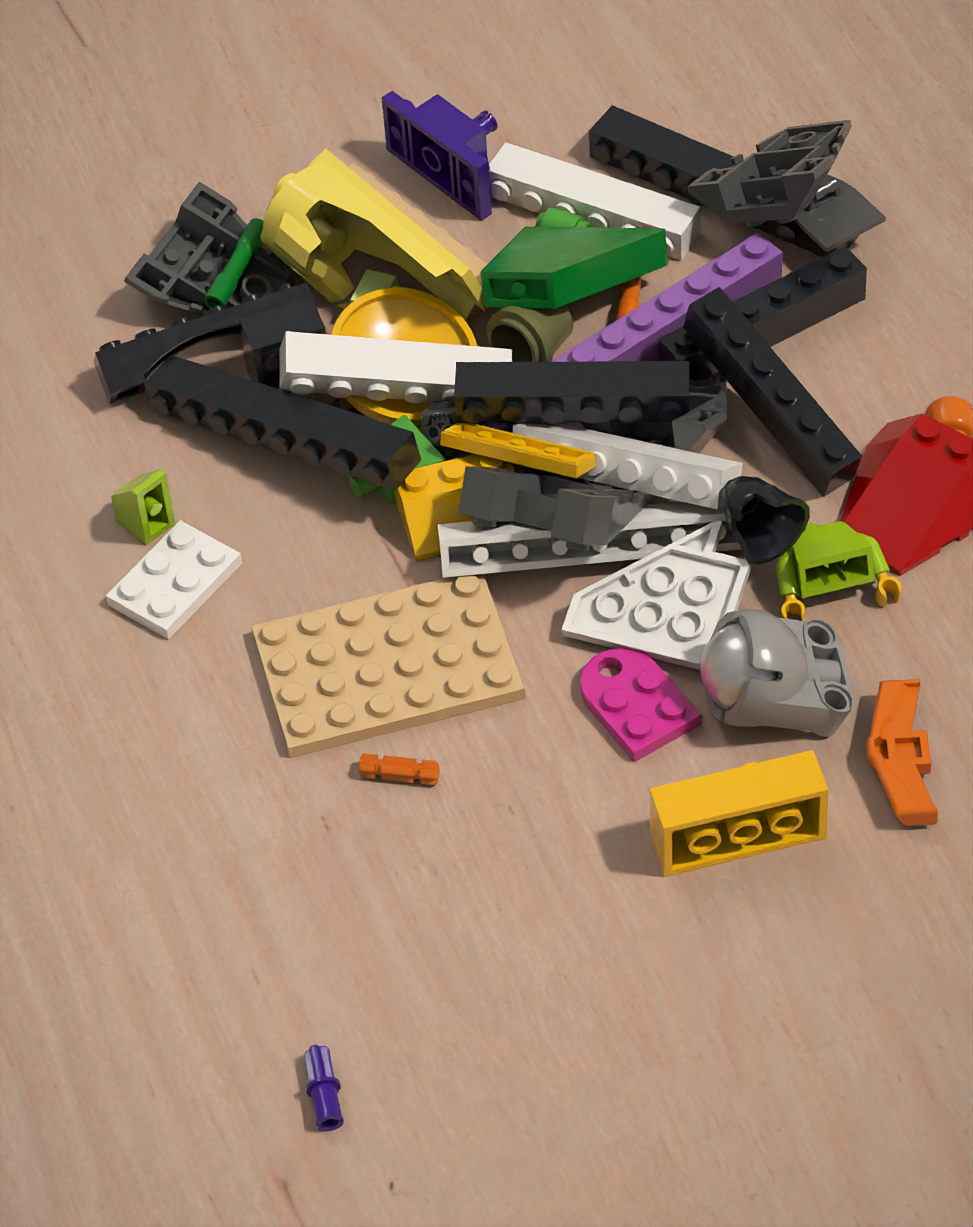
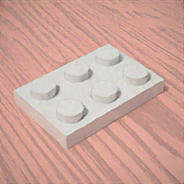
[106,520,242,640]

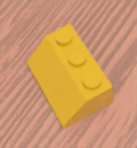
[395,454,515,561]

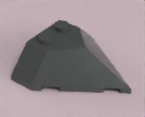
[580,372,727,453]

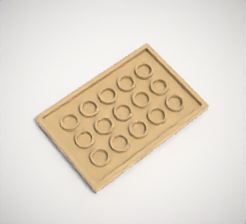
[251,574,526,758]

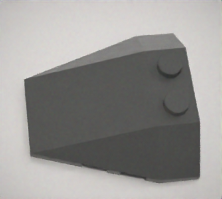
[688,120,852,227]
[124,182,305,316]

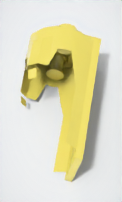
[261,148,489,320]

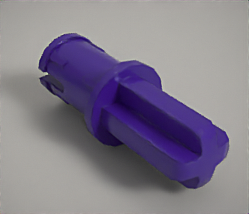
[304,1044,344,1131]

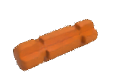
[358,753,440,785]

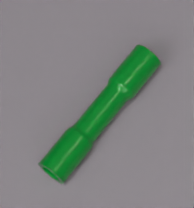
[204,218,264,309]

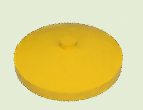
[331,287,477,427]

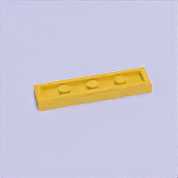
[440,423,596,478]

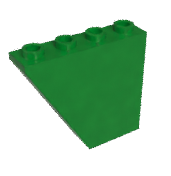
[481,226,668,309]

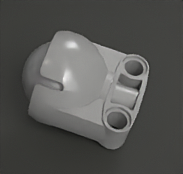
[700,609,854,737]

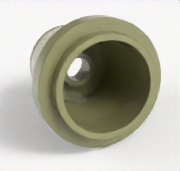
[487,305,573,362]

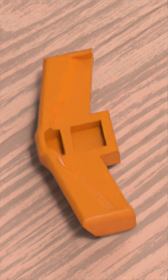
[866,679,938,826]

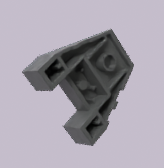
[458,466,653,551]

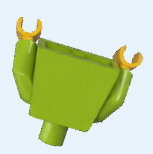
[776,521,902,621]

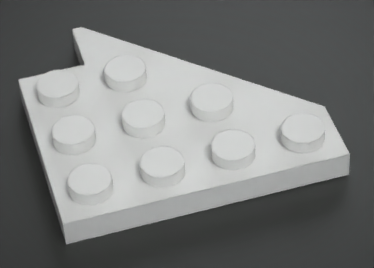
[562,520,752,670]

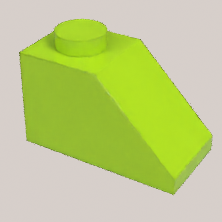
[111,469,175,545]

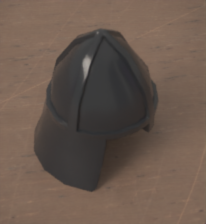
[723,476,810,565]

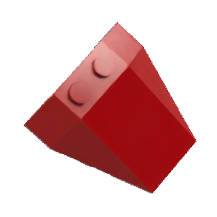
[840,413,973,576]

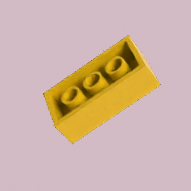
[650,750,829,877]

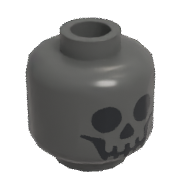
[420,400,459,456]

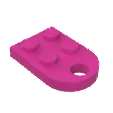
[581,648,702,762]

